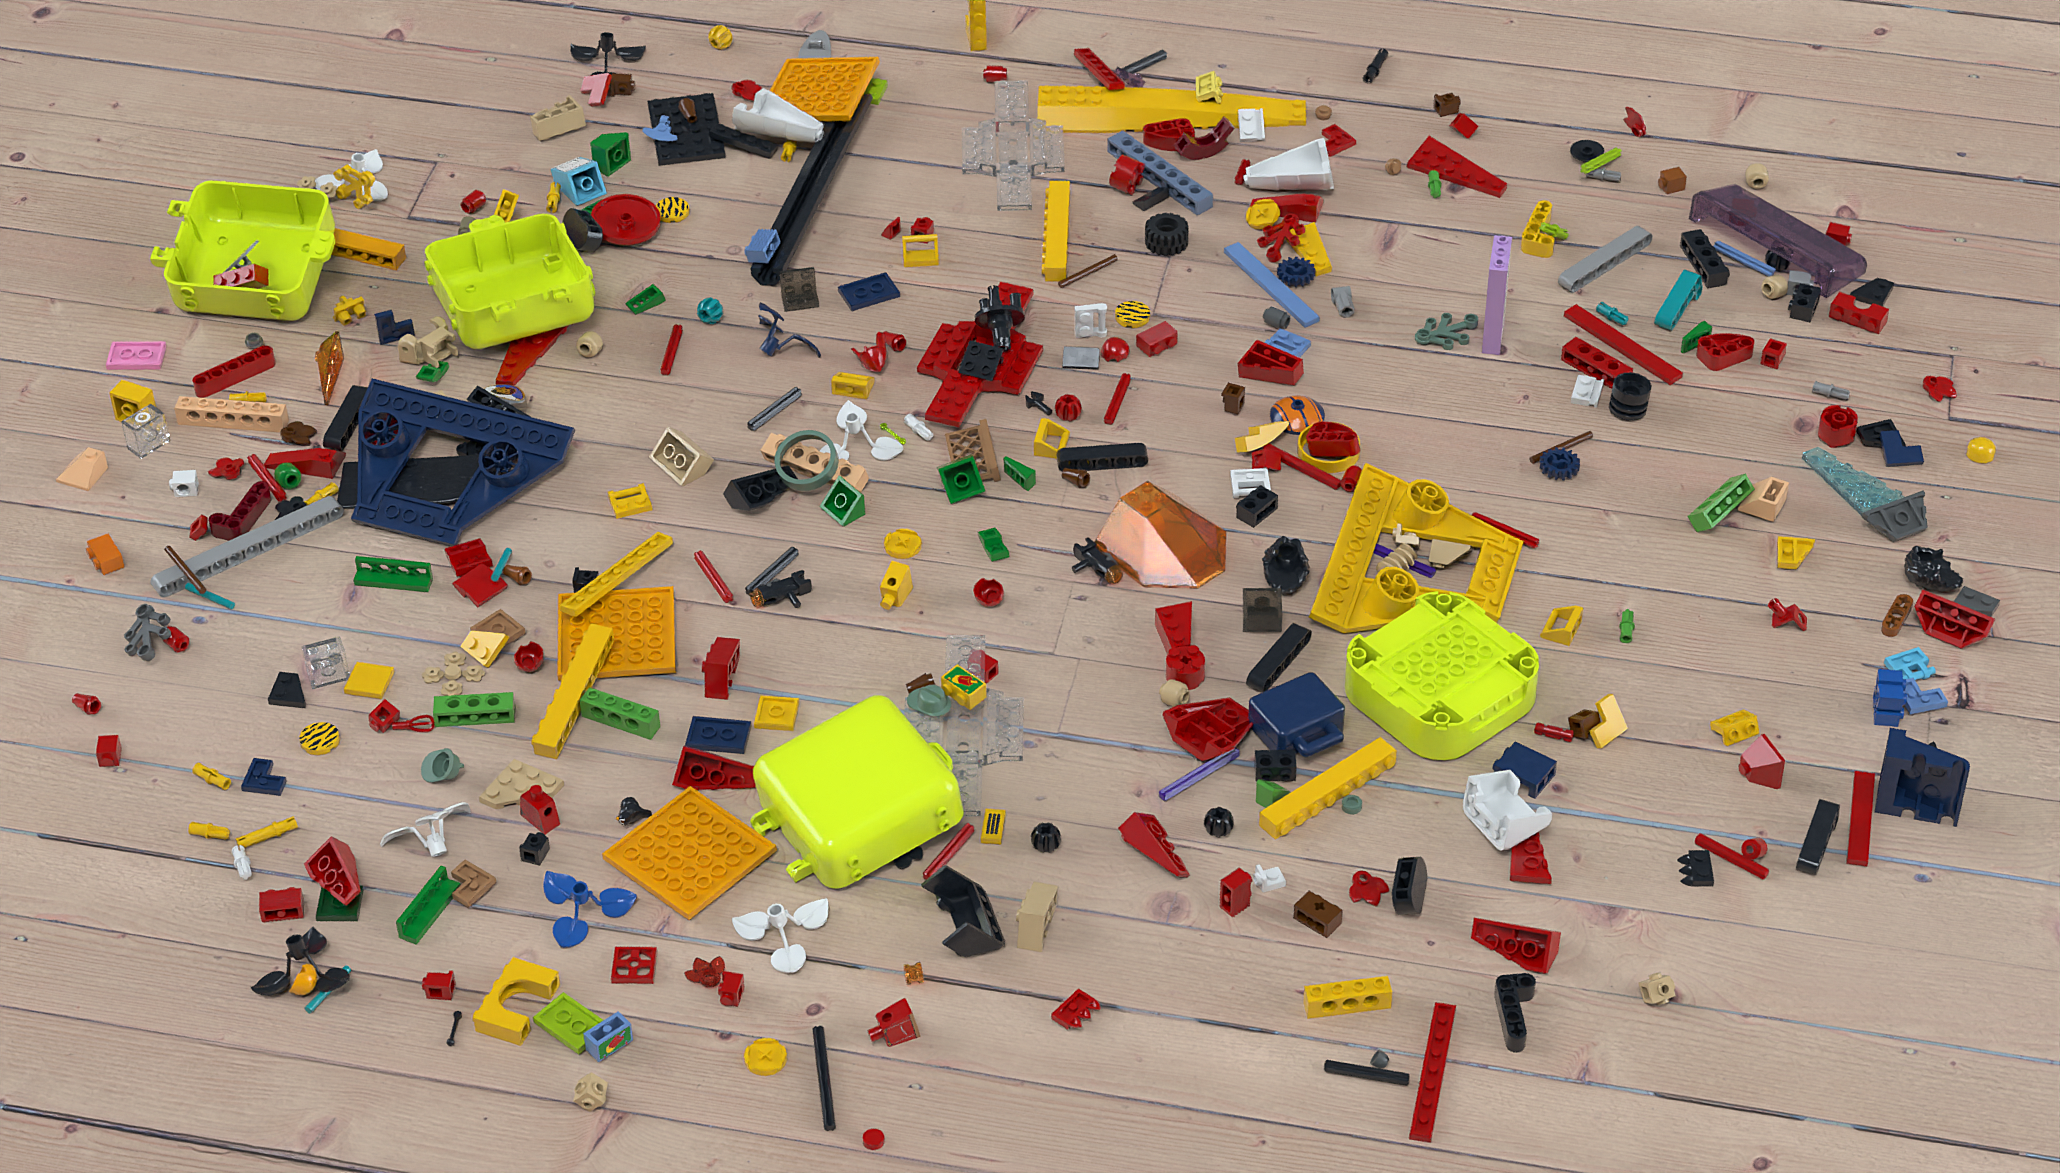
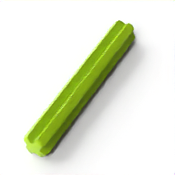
[1580,147,1622,174]

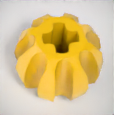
[708,25,733,50]

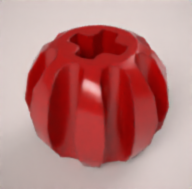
[1054,394,1082,421]

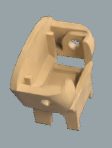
[398,316,458,368]

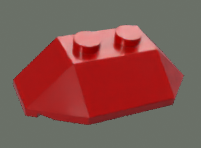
[1914,589,1995,649]

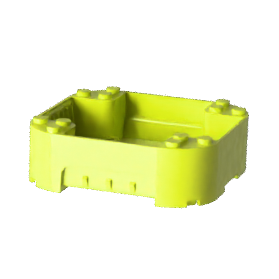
[1345,591,1539,760]

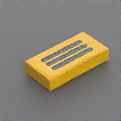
[981,808,1006,844]

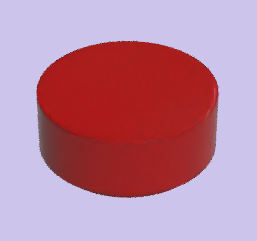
[862,1128,885,1150]

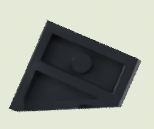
[1850,277,1894,306]

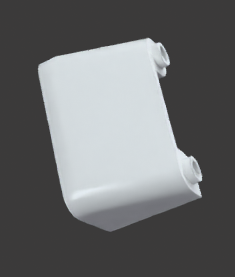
[1463,770,1552,850]

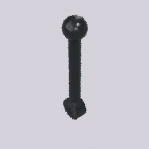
[446,1011,462,1046]

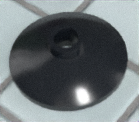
[1570,140,1604,162]

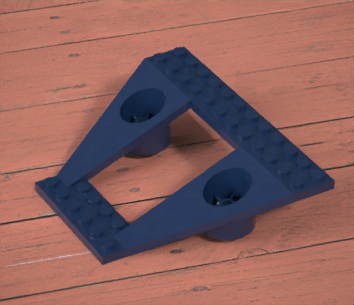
[351,378,575,546]

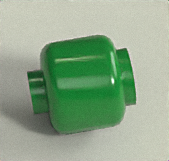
[274,462,301,489]

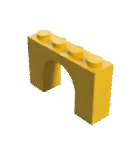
[965,0,987,51]
[472,957,560,1046]

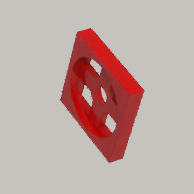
[611,947,657,984]

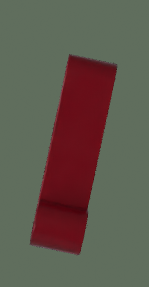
[208,481,271,541]

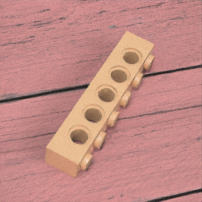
[174,396,289,432]
[760,433,869,492]

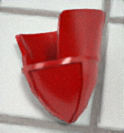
[851,332,887,372]

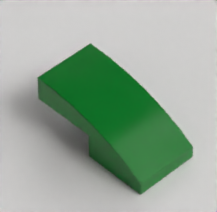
[416,361,449,382]
[978,527,1009,562]

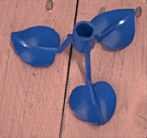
[543,871,637,947]

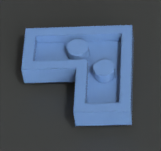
[1903,678,1948,714]

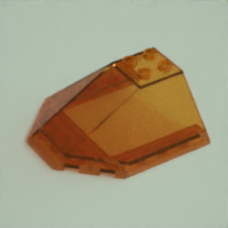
[1094,481,1226,589]

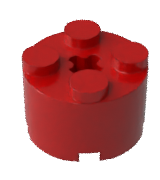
[1109,155,1145,195]
[1818,405,1858,448]
[1166,645,1205,690]

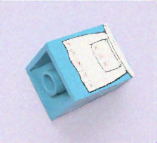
[550,157,607,206]

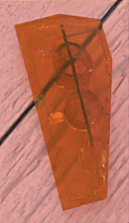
[315,331,344,406]

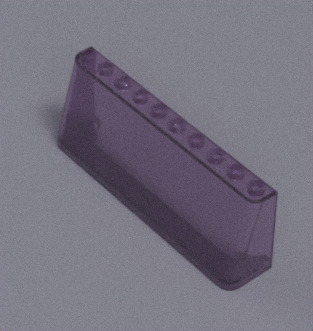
[1689,184,1867,298]

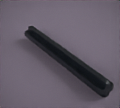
[1099,49,1167,87]

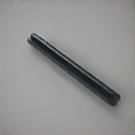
[812,1025,836,1131]

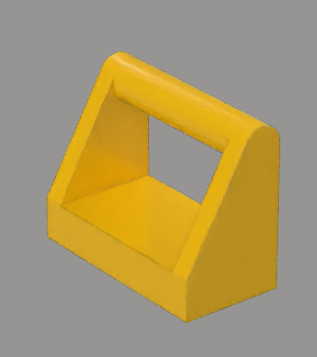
[902,234,939,267]
[831,372,875,399]
[1034,418,1070,459]
[1540,605,1583,646]

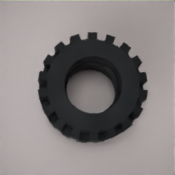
[1145,213,1189,256]

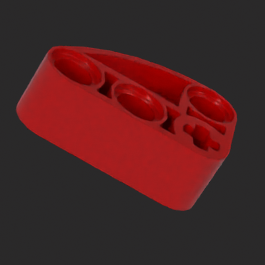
[1143,118,1195,152]
[1696,333,1755,371]
[1306,421,1360,456]

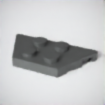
[1861,490,1928,542]

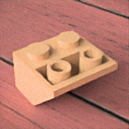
[1738,477,1789,522]

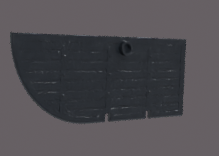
[337,455,503,509]

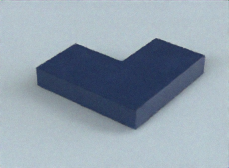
[374,309,415,345]
[1879,430,1924,467]
[241,758,287,796]

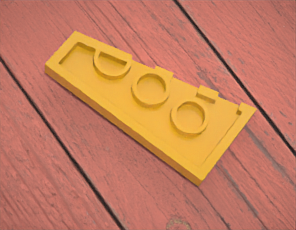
[1285,222,1332,277]

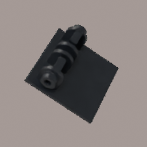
[958,341,1004,381]

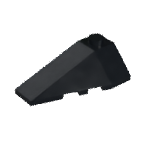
[723,465,798,511]

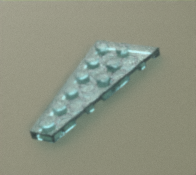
[1802,447,1905,524]

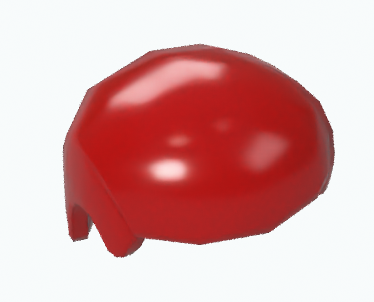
[1101,337,1130,362]
[973,578,1004,607]
[514,641,544,672]

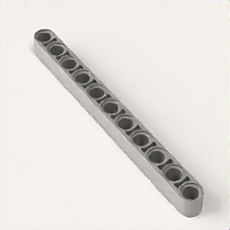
[150,496,344,597]

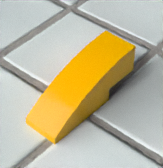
[1235,421,1289,452]

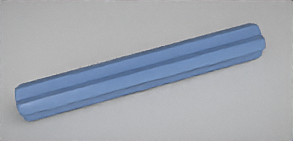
[1714,241,1775,277]

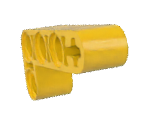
[1521,200,1554,258]

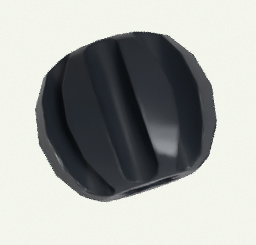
[1765,245,1792,272]
[1204,807,1234,837]
[1031,822,1061,853]

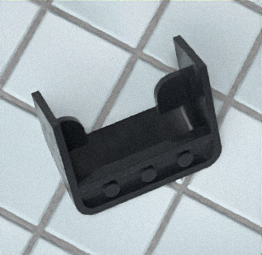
[921,865,1005,957]

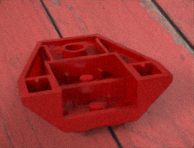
[1162,697,1253,761]

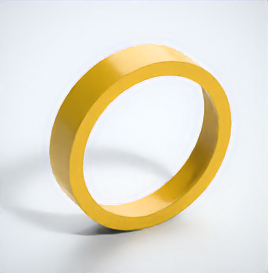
[1297,422,1360,473]

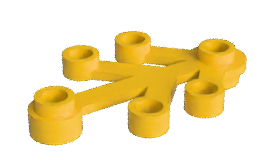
[333,164,375,209]

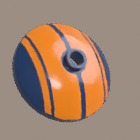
[1270,395,1325,435]

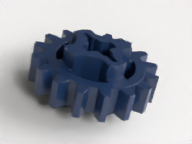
[1277,256,1315,287]
[1539,447,1580,480]

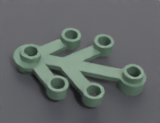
[1415,313,1479,350]

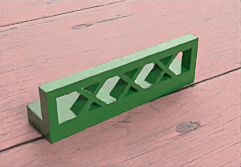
[353,556,433,592]
[396,865,461,945]

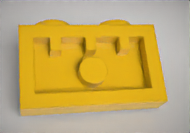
[1710,709,1759,746]

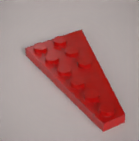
[1407,135,1508,198]
[495,324,573,386]

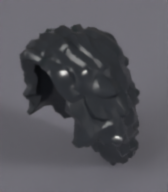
[1262,536,1310,594]
[1904,546,1963,592]

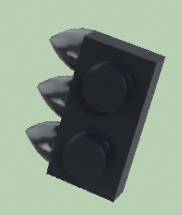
[1677,850,1714,887]

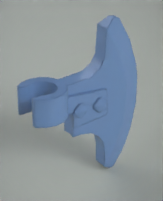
[642,115,677,141]

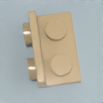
[1392,523,1420,548]

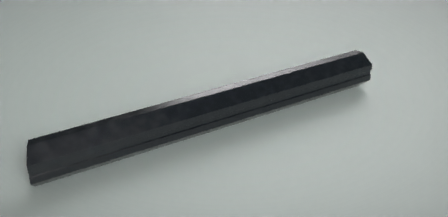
[750,94,873,286]

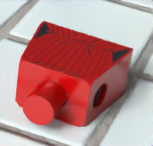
[520,785,560,835]

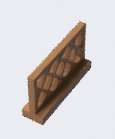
[945,419,1001,482]

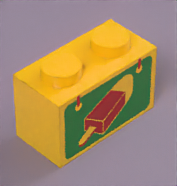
[941,664,986,710]

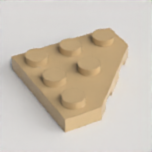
[479,759,564,810]

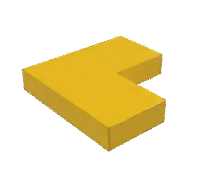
[1589,694,1628,748]

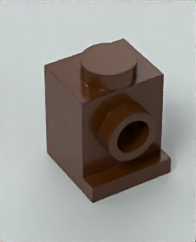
[610,73,635,97]
[1433,93,1461,117]
[1221,382,1245,415]
[1568,709,1601,739]

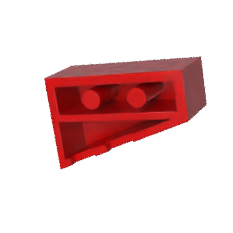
[1237,340,1304,385]
[1155,601,1192,654]
[702,637,740,700]

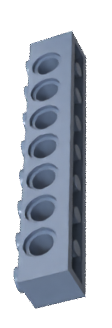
[1107,131,1213,216]

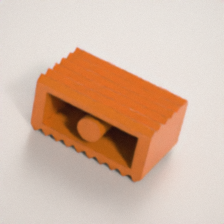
[86,533,124,575]

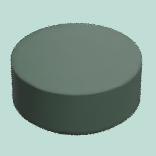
[1342,795,1362,815]

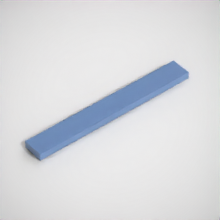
[1224,242,1320,328]

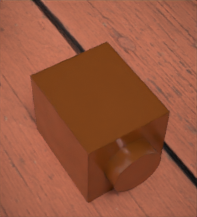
[1658,167,1687,195]

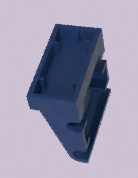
[1874,728,1970,827]

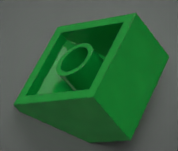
[590,132,631,177]
[936,455,985,504]

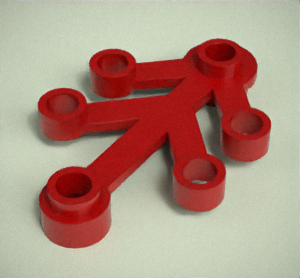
[1257,214,1306,263]

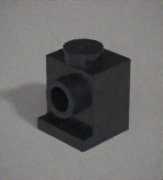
[572,567,599,593]
[519,832,550,866]

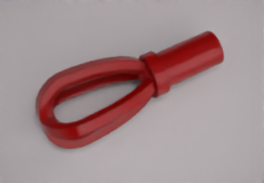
[392,715,435,732]

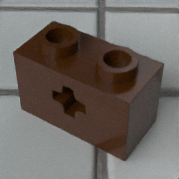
[1293,890,1343,938]

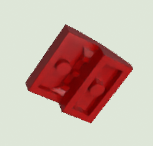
[444,538,493,577]
[452,564,508,608]

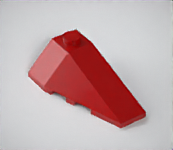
[1250,193,1324,223]
[264,448,346,479]
[1118,812,1190,878]
[1471,918,1561,973]

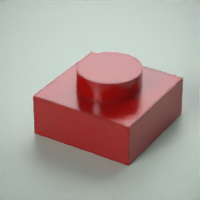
[189,514,208,541]

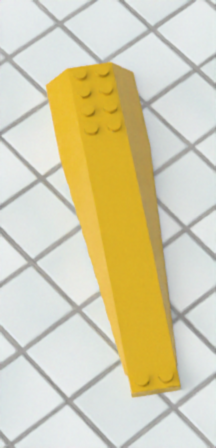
[1037,85,1306,133]

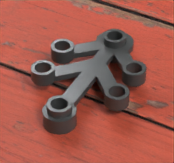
[124,604,171,661]

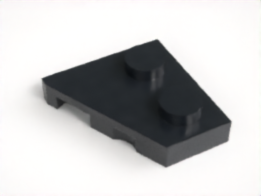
[1856,419,1906,448]
[268,671,306,708]

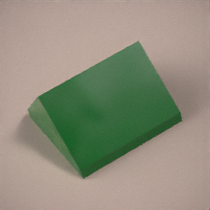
[819,476,865,527]

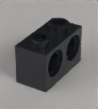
[1788,283,1821,323]
[1236,485,1278,528]
[1254,749,1296,782]

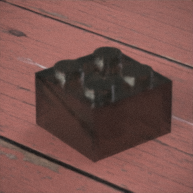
[1242,588,1282,632]

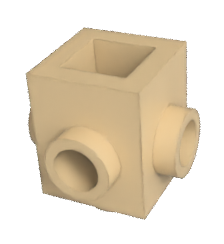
[1638,972,1676,1005]
[573,1072,608,1112]

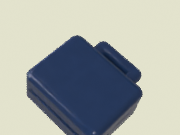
[1248,672,1345,757]

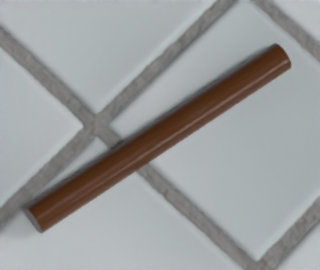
[1058,254,1118,288]
[1529,431,1593,464]
[164,546,207,594]

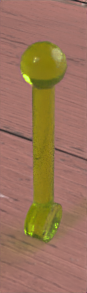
[880,423,906,445]

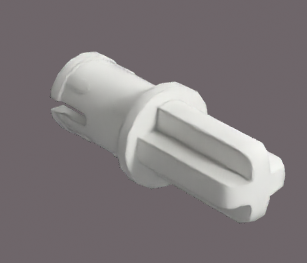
[904,414,933,441]
[232,845,252,880]

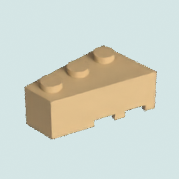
[530,95,586,140]
[1016,882,1058,952]

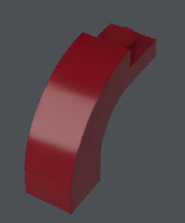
[1174,116,1235,160]

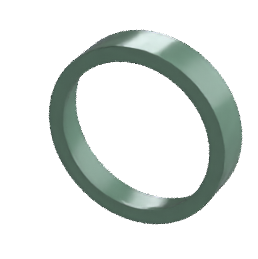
[775,430,839,491]

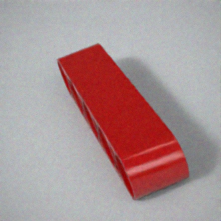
[192,345,276,398]

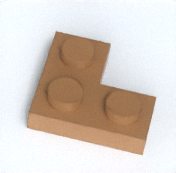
[451,860,496,908]

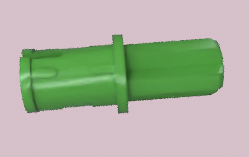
[1428,170,1442,198]
[1619,609,1635,643]

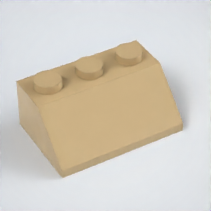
[649,427,714,486]

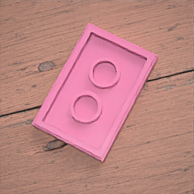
[106,341,166,370]

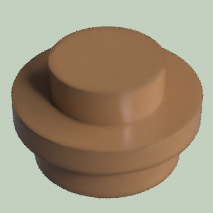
[1315,105,1332,120]
[1385,158,1401,175]

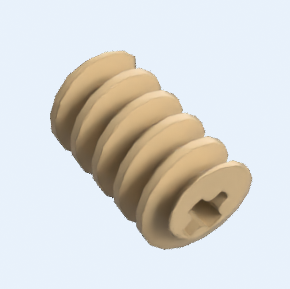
[1376,543,1417,572]

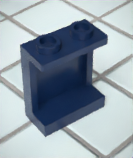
[1492,741,1557,799]

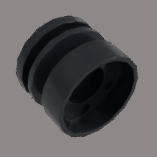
[1609,372,1652,421]

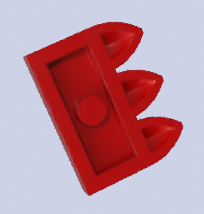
[1051,988,1100,1029]

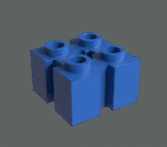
[1873,669,1907,727]

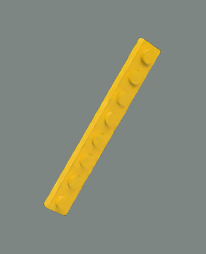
[560,532,673,617]

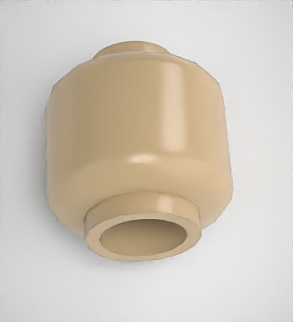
[1745,163,1769,189]
[1761,275,1788,299]
[576,331,603,357]
[1159,680,1190,707]

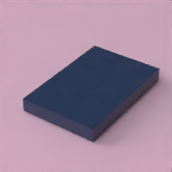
[838,272,900,312]
[685,716,752,754]

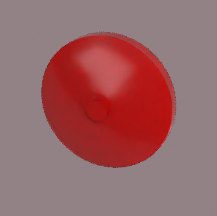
[591,194,660,245]

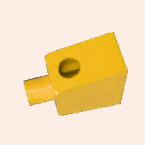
[880,561,913,610]

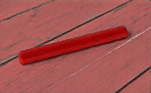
[1263,443,1341,490]

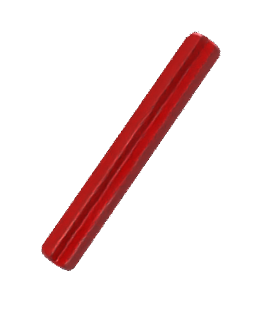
[660,324,683,375]
[1104,373,1131,425]
[247,454,287,502]
[1472,512,1540,548]
[694,550,733,603]
[923,823,974,880]
[1695,833,1769,879]

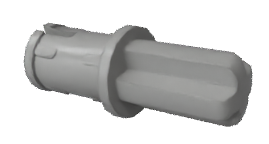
[1586,168,1621,182]
[1812,381,1850,400]

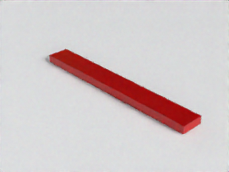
[1564,304,1683,385]
[1409,1002,1456,1143]

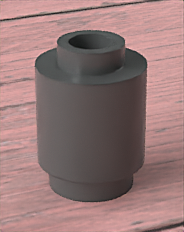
[1263,306,1291,329]

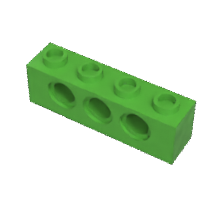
[1688,473,1755,532]
[580,687,660,740]
[433,692,515,727]

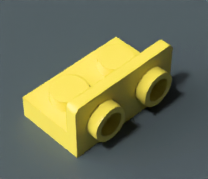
[1196,71,1223,104]

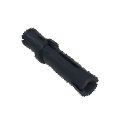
[1363,48,1388,83]

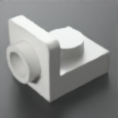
[1253,864,1286,893]

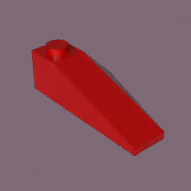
[672,745,756,790]
[304,836,361,905]

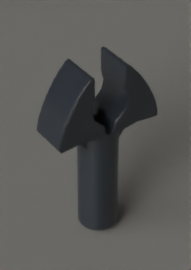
[1025,391,1053,415]

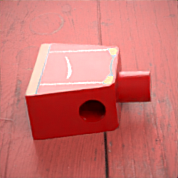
[867,998,921,1047]

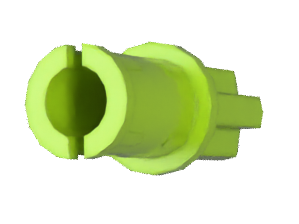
[1539,222,1569,240]

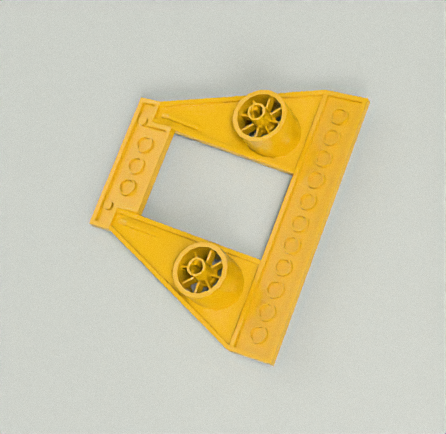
[1308,463,1524,633]

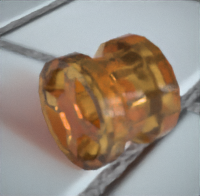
[903,962,924,985]

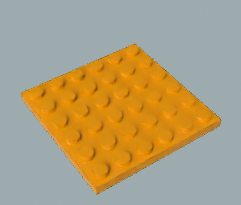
[770,57,880,122]
[557,586,676,681]
[602,786,777,920]

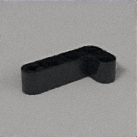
[1796,799,1840,875]
[1494,973,1536,1053]

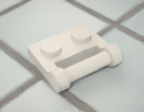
[1074,303,1107,338]
[1230,468,1271,498]

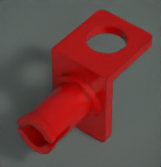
[1768,598,1807,631]

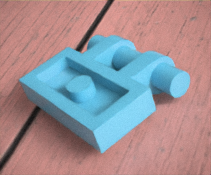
[1884,647,1936,680]

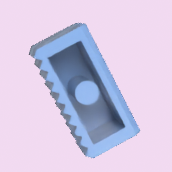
[744,229,780,263]

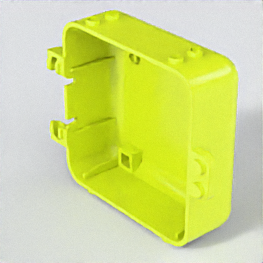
[150,181,335,321]
[424,214,595,349]
[750,695,964,888]

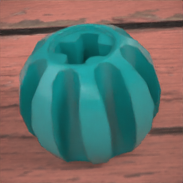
[697,297,723,324]

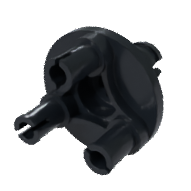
[974,285,1025,352]

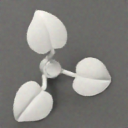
[313,149,388,201]
[819,400,903,461]
[380,802,471,857]
[732,898,828,973]

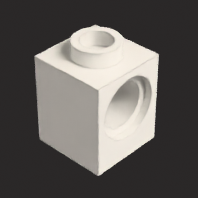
[169,470,199,497]

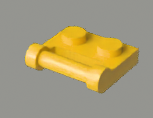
[607,483,652,519]

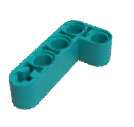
[1654,269,1703,331]

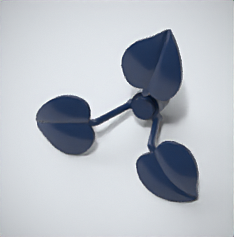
[758,302,821,358]

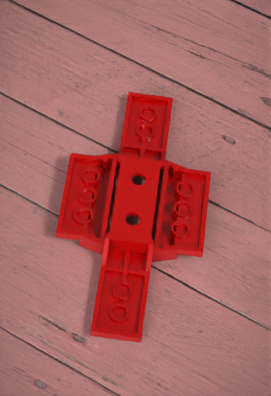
[917,282,1043,427]

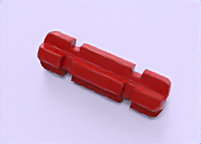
[1235,159,1251,185]
[1534,722,1574,742]

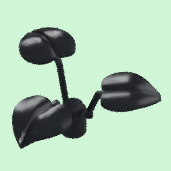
[570,32,646,76]
[251,926,350,996]

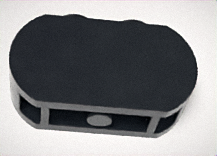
[562,208,602,252]
[1392,856,1428,915]

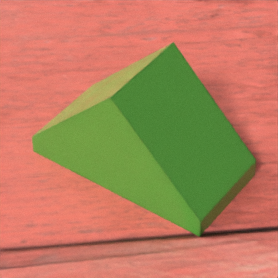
[1256,779,1291,808]

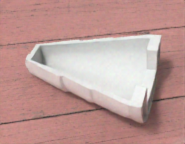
[732,88,824,142]
[1244,138,1334,190]

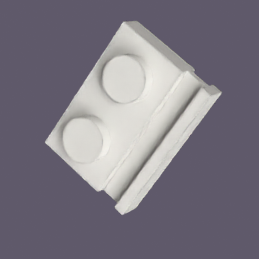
[1238,108,1265,142]
[1571,375,1604,408]

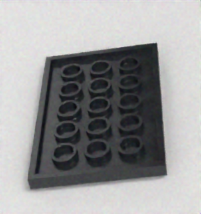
[647,93,726,166]

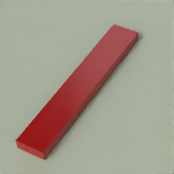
[1074,48,1125,90]
[1846,771,1875,867]

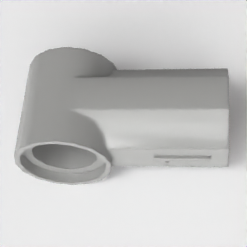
[1331,286,1355,318]

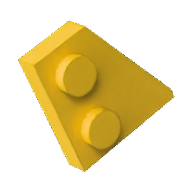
[1777,536,1815,569]
[460,631,510,668]

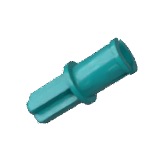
[1596,302,1629,325]

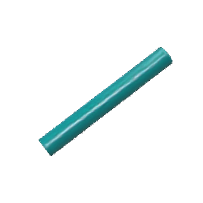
[491,548,512,581]
[185,583,235,609]
[304,965,351,1013]

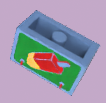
[583,1012,633,1062]

